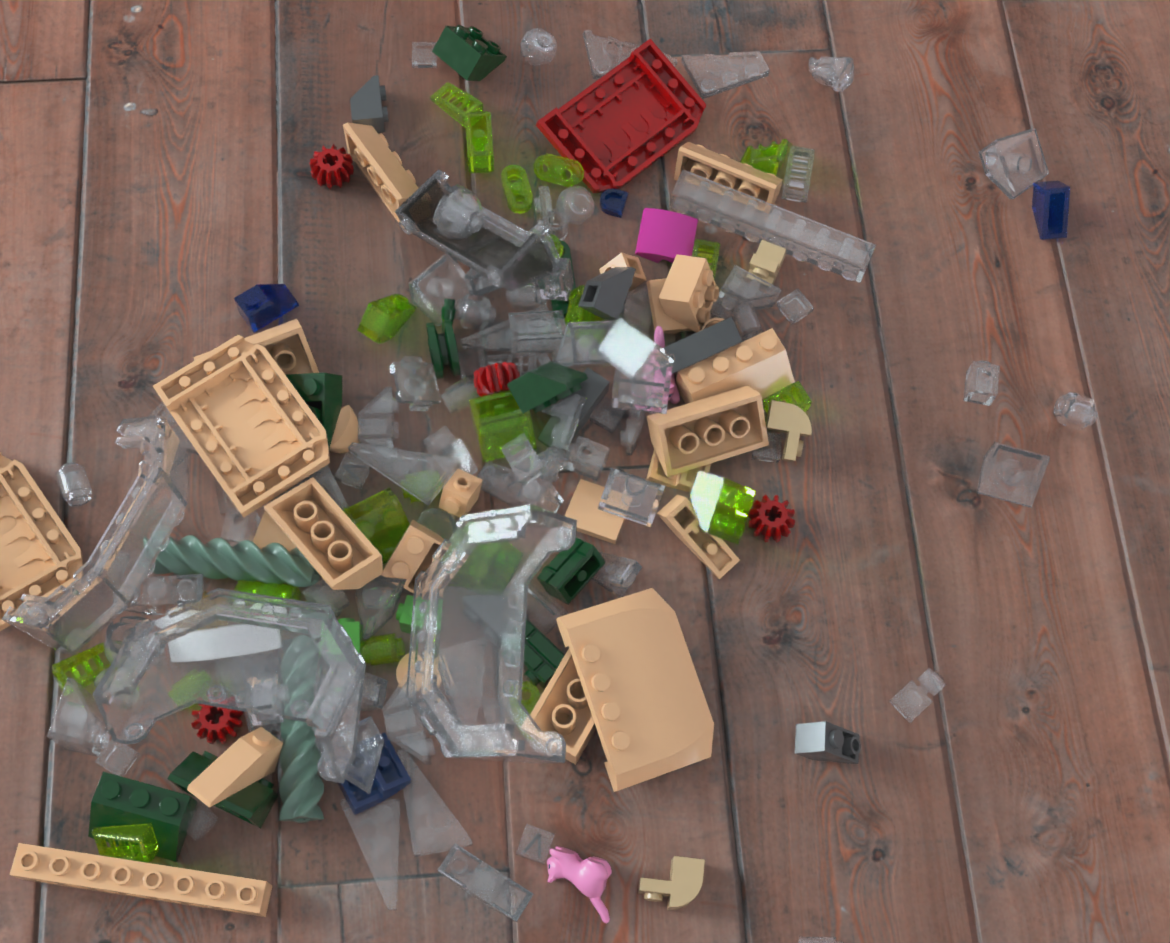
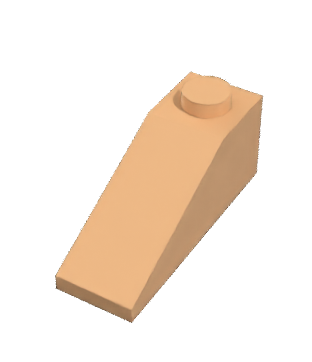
[657,495,740,579]
[187,727,283,808]

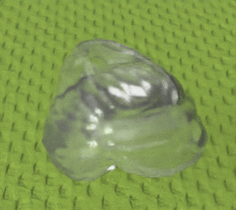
[808,57,854,92]

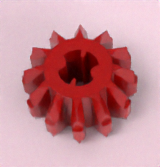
[309,144,354,190]
[473,362,520,398]
[747,494,795,543]
[191,693,243,744]

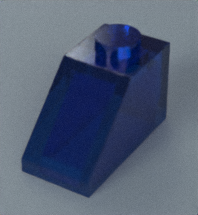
[1032,180,1070,240]
[234,284,299,333]

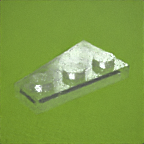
[681,51,770,99]

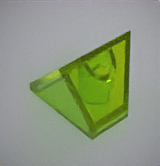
[740,139,792,177]

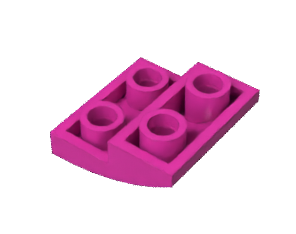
[635,208,698,263]

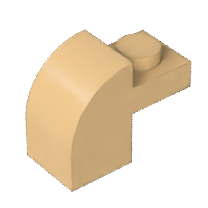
[746,240,786,288]
[766,400,812,462]
[638,856,705,910]

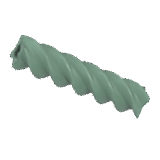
[140,532,320,587]
[279,635,325,823]

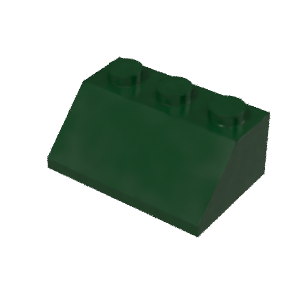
[167,751,278,829]
[88,771,199,862]

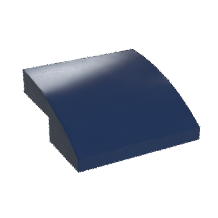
[329,732,411,815]

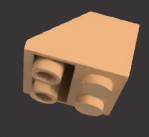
[659,254,719,333]
[381,520,461,601]

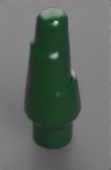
[441,299,456,333]

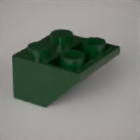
[432,25,507,81]
[507,361,588,414]

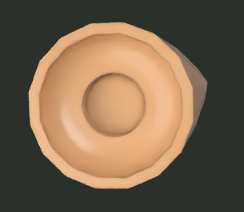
[329,405,361,454]

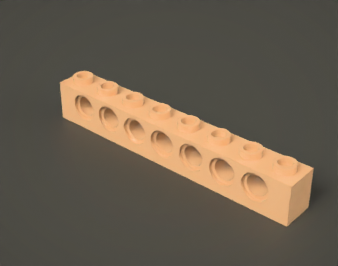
[10,843,272,917]

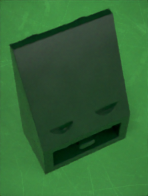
[285,373,342,448]

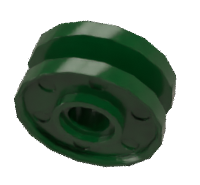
[426,319,461,380]

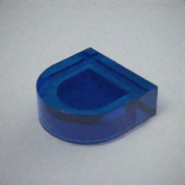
[600,189,629,218]

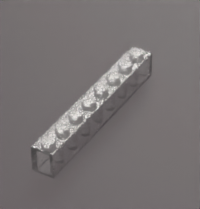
[669,169,876,283]

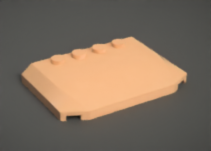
[153,335,330,518]
[0,452,84,631]
[556,588,714,792]

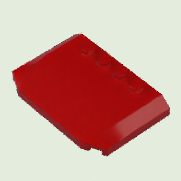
[536,38,706,193]

